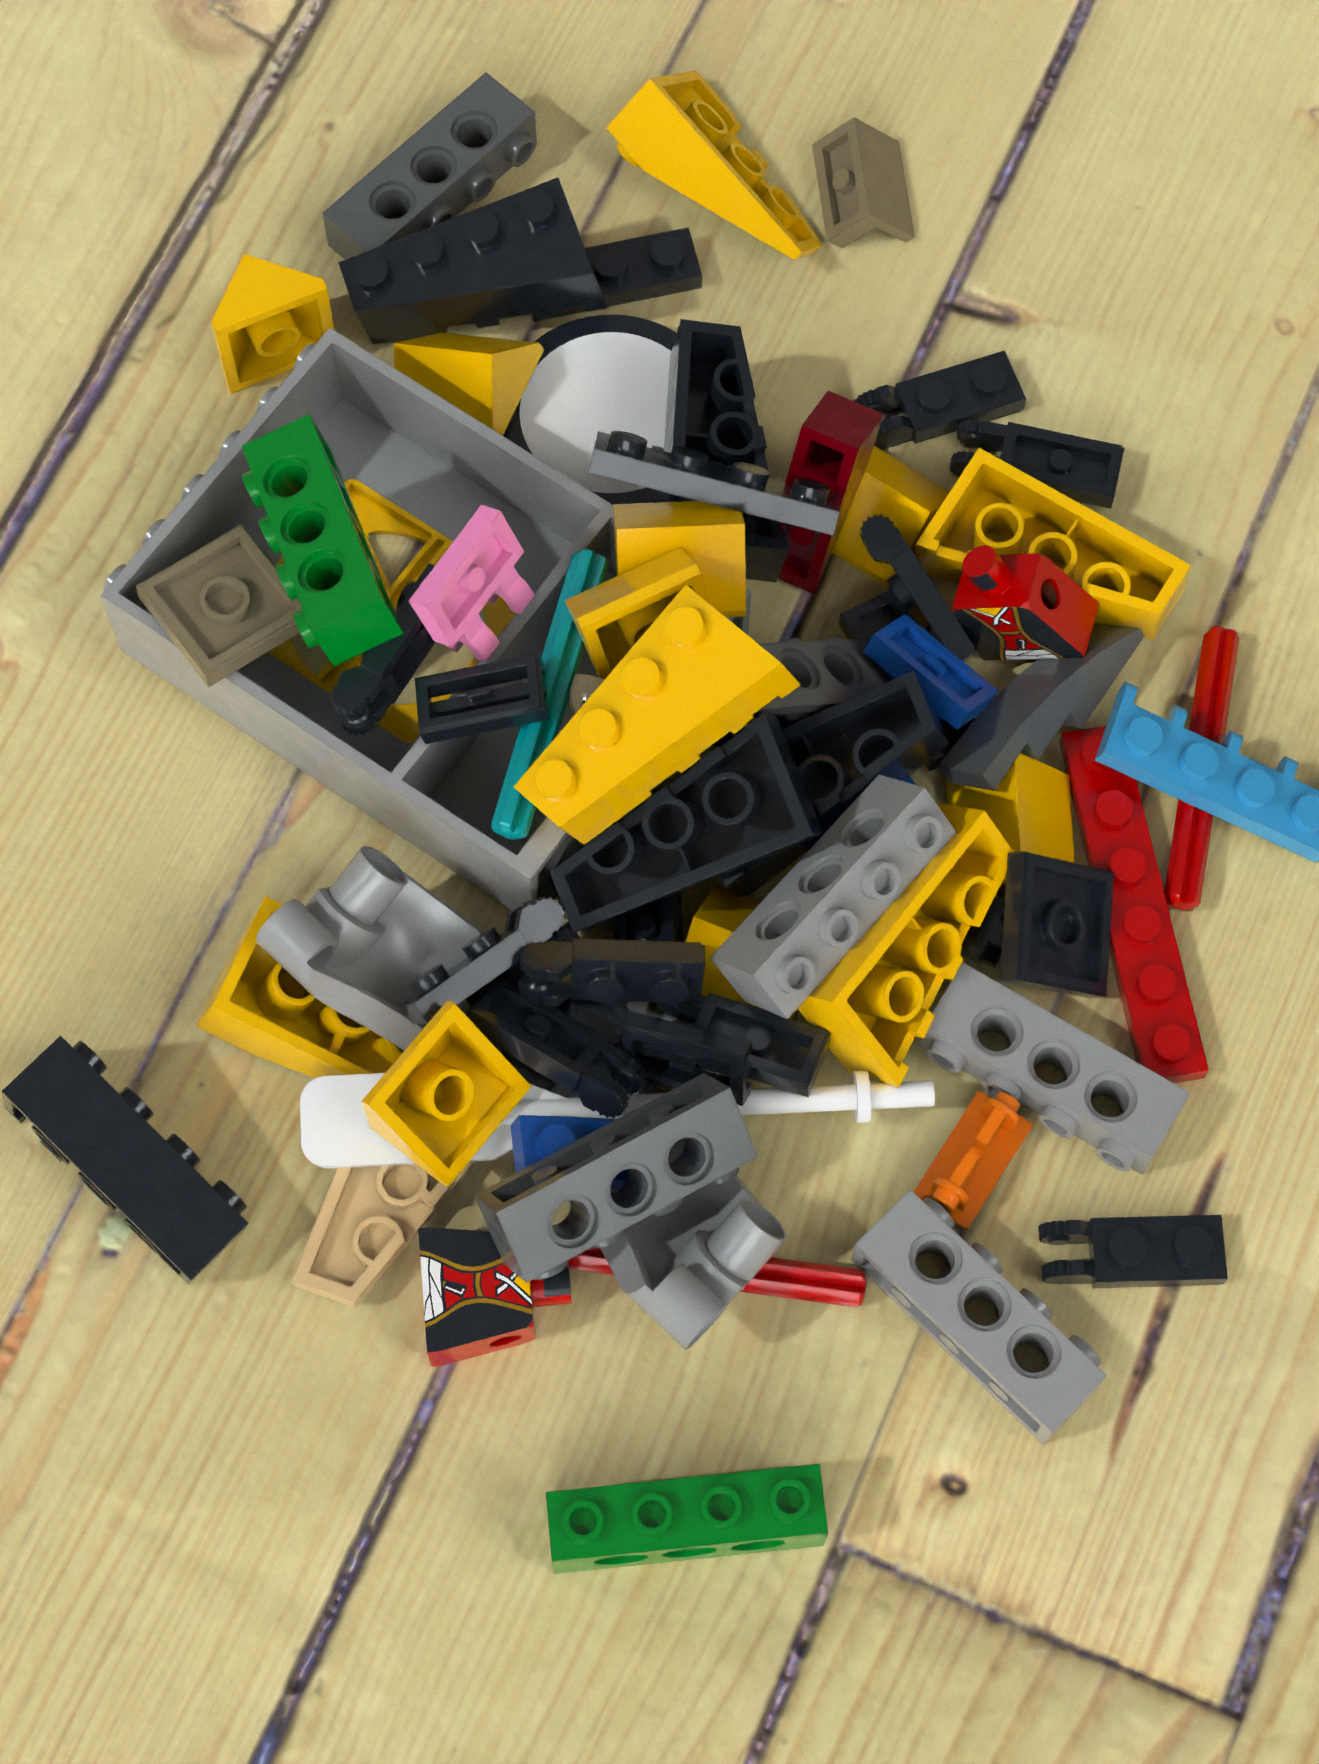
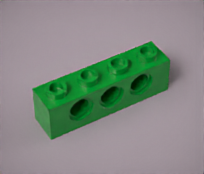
[241,414,404,666]
[546,1464,828,1574]

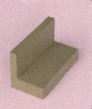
[812,117,915,248]

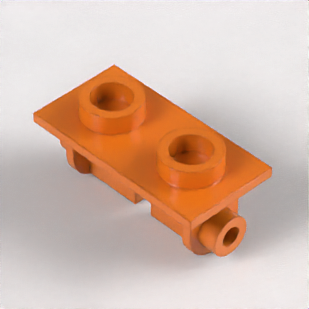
[914,1090,1034,1231]

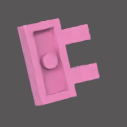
[409,505,535,662]

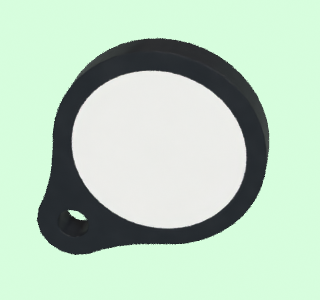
[503,314,677,505]

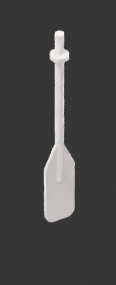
[300,1070,935,1169]

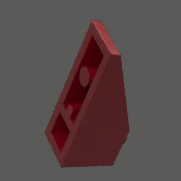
[778,391,884,594]

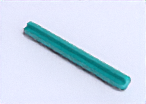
[491,549,608,840]

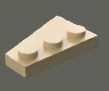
[292,1161,478,1308]

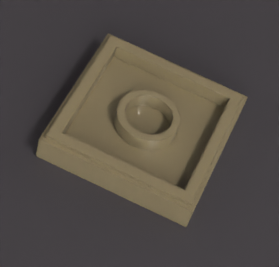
[136,523,302,688]

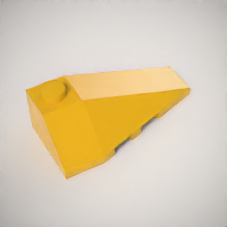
[606,70,823,260]
[195,896,404,1078]

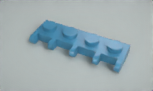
[1095,682,1319,863]

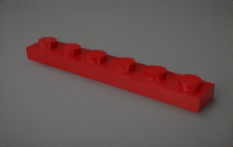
[1059,726,1209,1083]

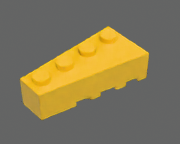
[915,448,1191,640]
[514,585,801,845]
[797,803,1014,1088]

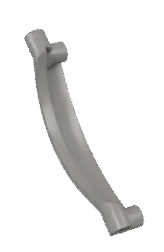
[256,846,787,1350]

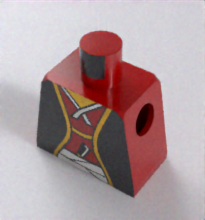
[953,545,1099,661]
[418,1227,572,1367]

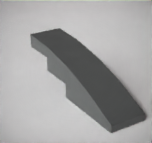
[938,623,1144,791]

